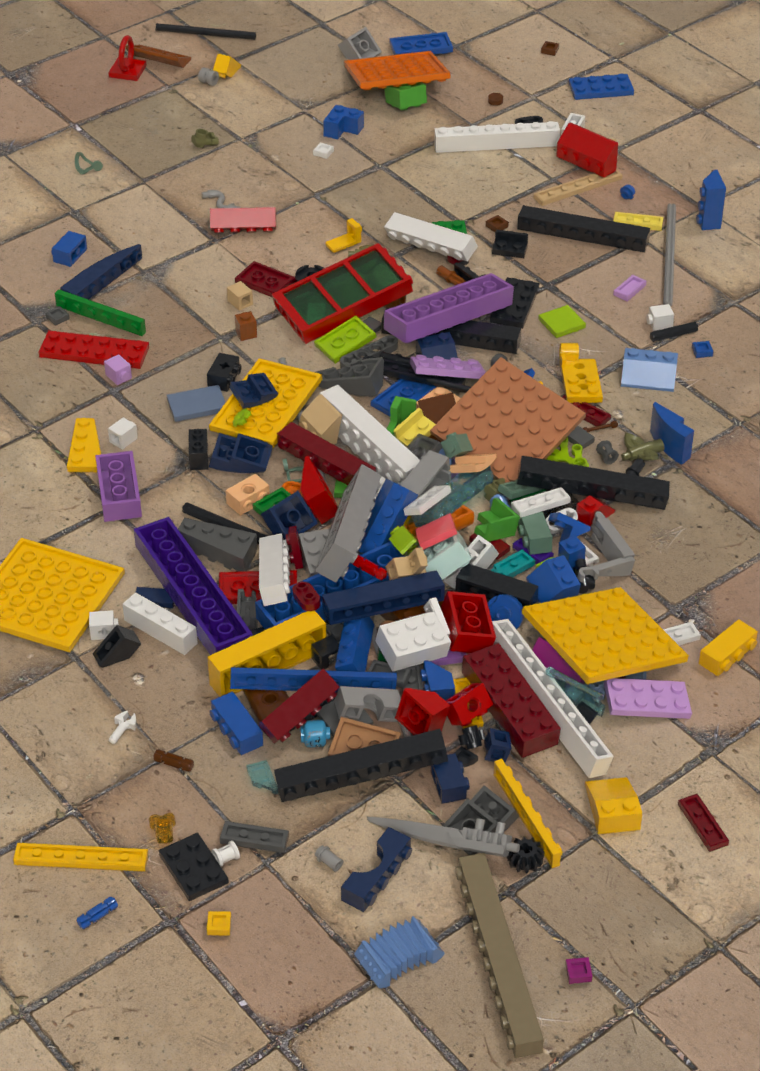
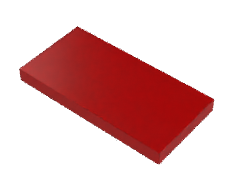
[219,570,297,604]

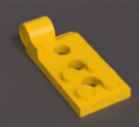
[559,343,603,403]

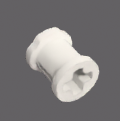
[211,840,240,866]

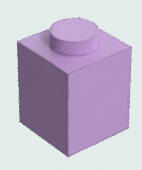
[104,354,132,385]

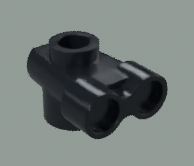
[572,559,595,594]

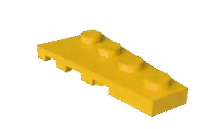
[67,418,101,472]

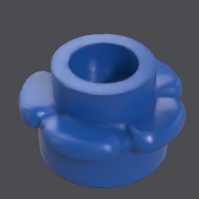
[620,184,635,199]

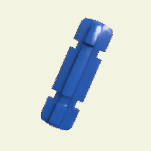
[76,897,118,929]

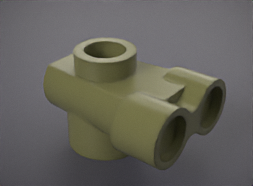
[191,129,219,148]
[484,478,505,501]

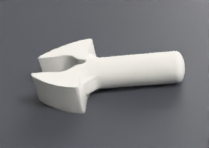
[109,711,136,744]

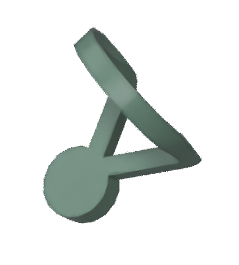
[75,152,103,174]
[282,459,303,483]

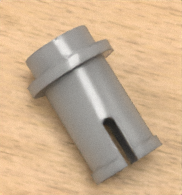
[315,845,344,872]

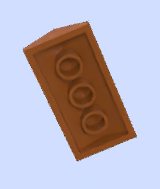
[126,44,191,68]

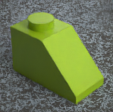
[389,525,419,556]

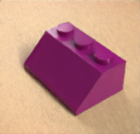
[532,637,585,690]

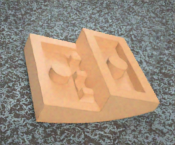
[449,454,496,473]

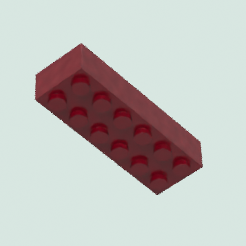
[462,643,561,758]

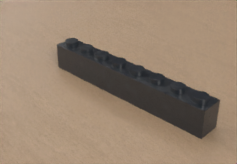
[517,205,650,253]
[381,307,521,354]
[517,456,670,510]
[274,729,448,802]

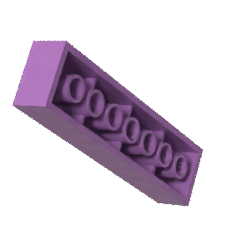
[384,273,514,343]

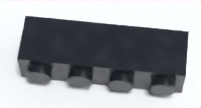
[455,564,538,607]

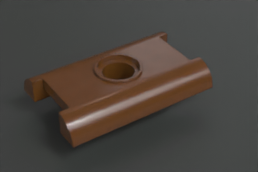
[242,689,289,723]

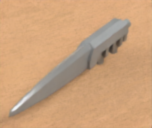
[367,817,520,857]

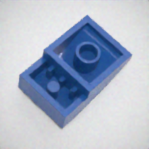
[650,402,694,465]

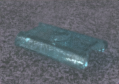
[545,667,606,717]

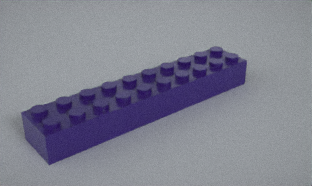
[134,517,253,655]

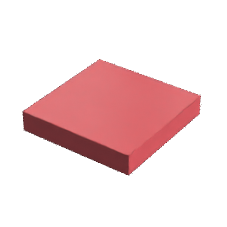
[415,513,457,550]

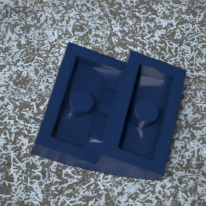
[230,373,278,409]

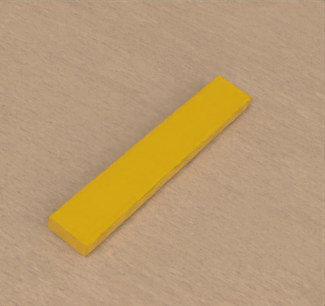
[13,843,148,872]

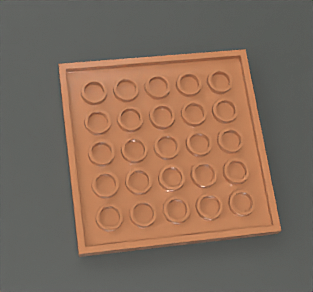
[430,357,586,483]

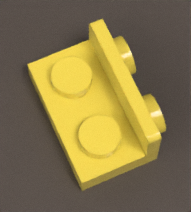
[393,408,436,447]

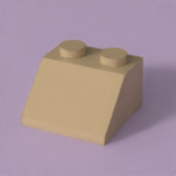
[299,394,342,444]

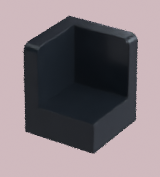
[311,635,339,670]

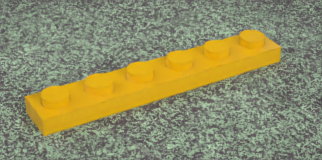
[494,759,562,868]

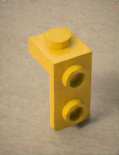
[325,218,362,253]

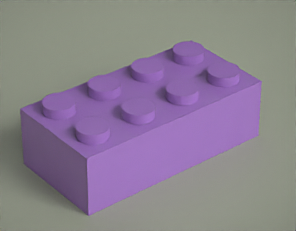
[95,451,142,522]

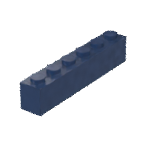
[322,570,445,625]

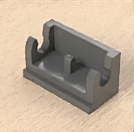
[237,589,258,630]

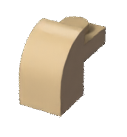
[385,547,428,580]

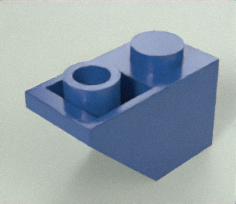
[420,660,455,701]

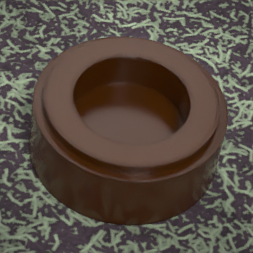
[488,93,503,106]

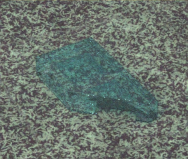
[246,760,279,794]

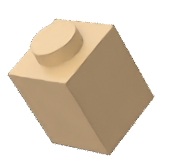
[227,281,253,311]

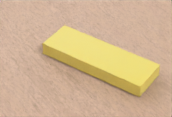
[613,212,663,231]

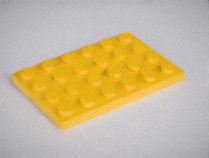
[209,358,323,448]

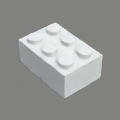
[375,611,451,672]

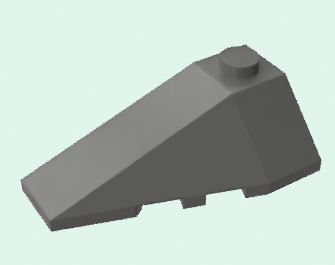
[315,357,384,397]

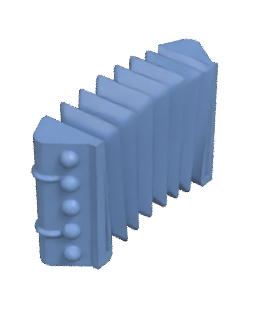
[354,916,445,988]

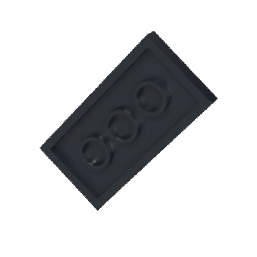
[490,277,540,329]

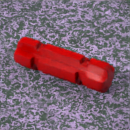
[353,555,387,580]

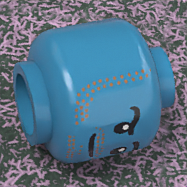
[301,720,330,748]

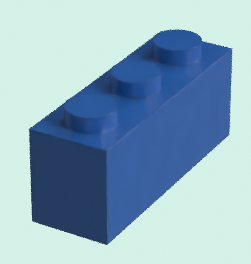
[210,691,263,755]

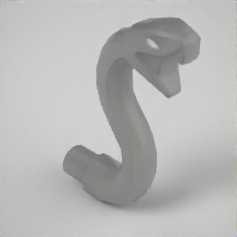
[201,190,240,208]

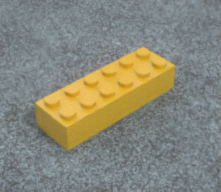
[207,610,326,697]

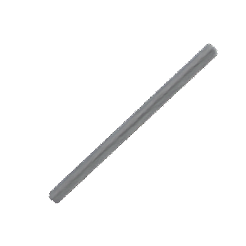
[663,204,676,307]

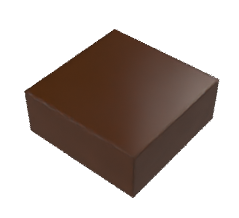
[541,41,559,56]
[486,215,509,232]

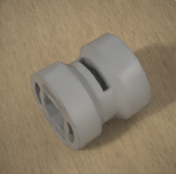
[198,67,219,86]

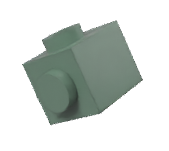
[441,432,473,459]

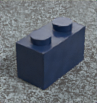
[430,753,470,804]

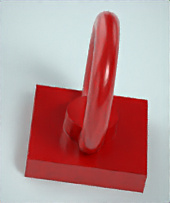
[109,35,147,81]

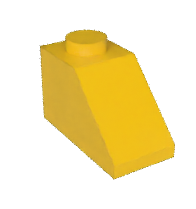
[213,54,241,79]

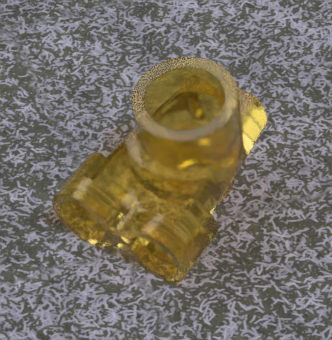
[149,813,176,844]

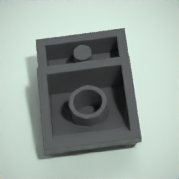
[443,785,519,855]

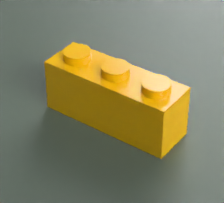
[699,619,758,676]

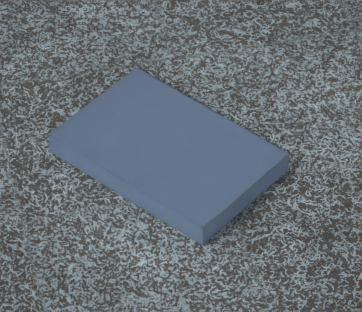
[167,385,225,422]

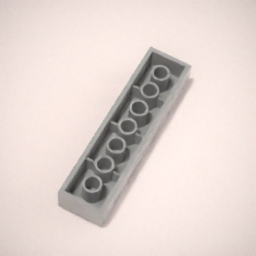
[315,464,381,583]

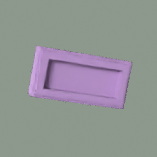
[613,275,647,302]

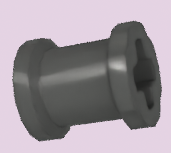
[596,440,619,464]

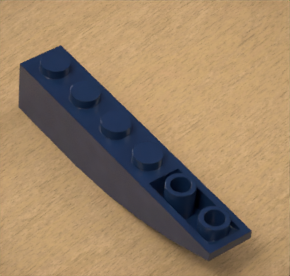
[60,244,142,300]

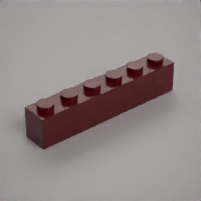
[277,422,376,485]

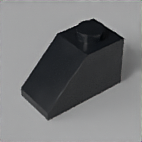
[93,625,141,668]

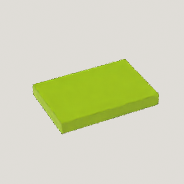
[314,315,377,364]

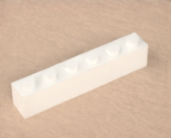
[384,212,478,262]
[259,533,290,606]

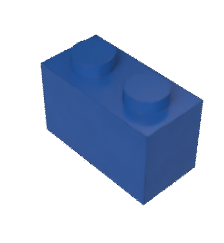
[51,231,87,267]

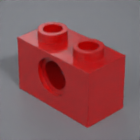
[446,683,494,727]

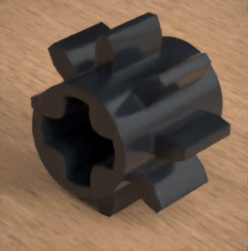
[458,725,486,750]

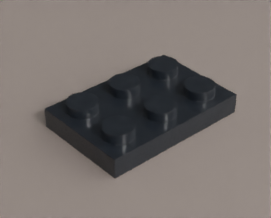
[159,832,229,901]

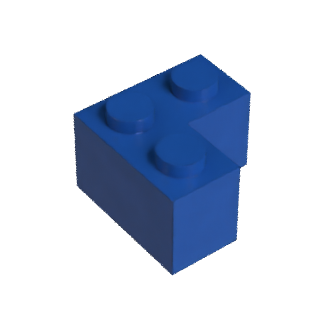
[323,105,364,140]

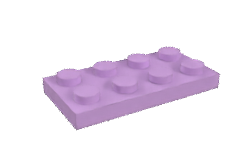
[410,355,486,379]
[604,678,692,719]

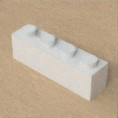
[122,593,198,655]

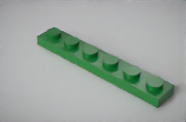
[55,289,146,336]

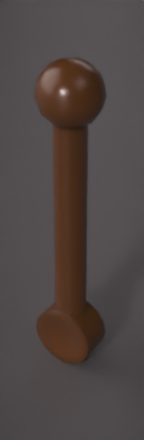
[583,420,618,432]

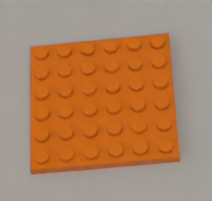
[344,51,451,90]

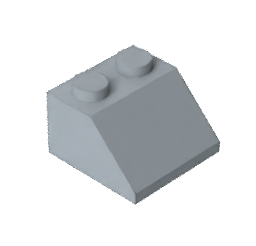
[338,27,382,60]

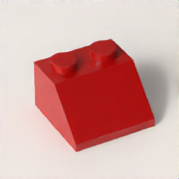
[395,688,450,735]

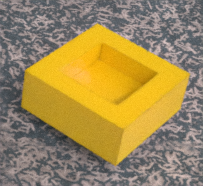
[207,911,231,936]

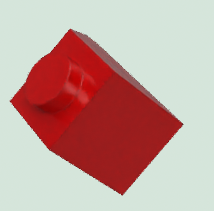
[576,495,615,527]

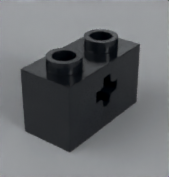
[207,353,242,392]
[189,429,209,470]

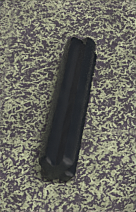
[650,322,698,342]

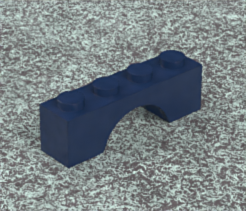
[341,827,412,912]

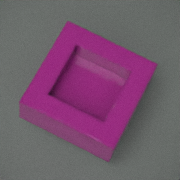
[565,957,593,984]

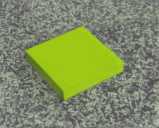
[538,305,586,338]

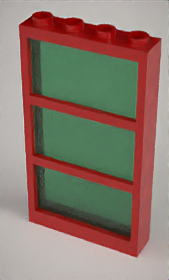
[272,243,413,344]

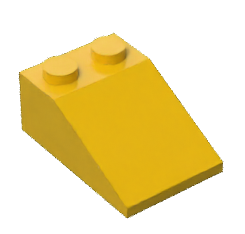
[585,777,642,834]

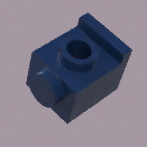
[484,728,512,762]

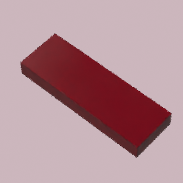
[562,394,611,426]
[678,793,729,852]

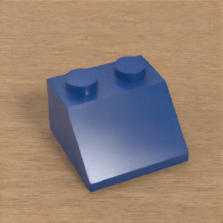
[526,555,581,603]

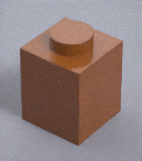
[235,311,257,341]

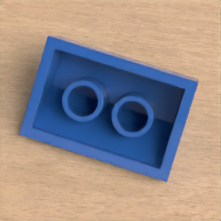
[696,169,726,230]

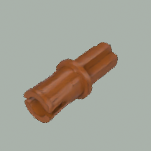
[436,265,466,285]

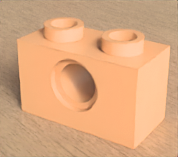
[226,474,270,516]

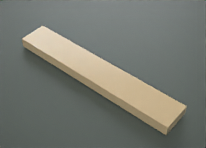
[534,169,623,206]

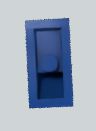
[548,512,591,541]

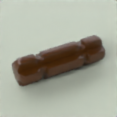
[153,749,194,772]

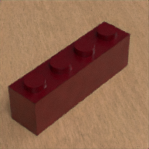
[258,668,339,744]

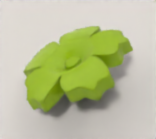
[233,408,251,427]

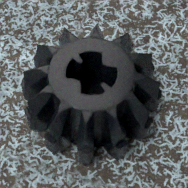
[507,836,544,874]

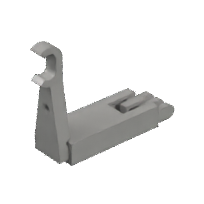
[577,511,635,583]

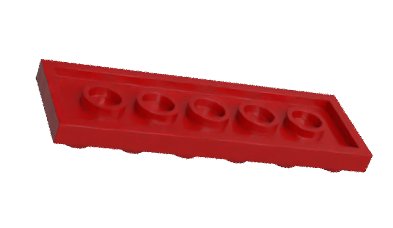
[38,330,149,369]

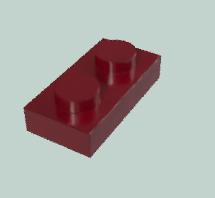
[286,526,304,569]

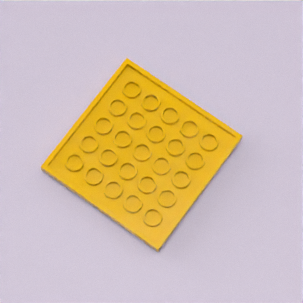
[0,538,125,653]
[522,587,689,684]

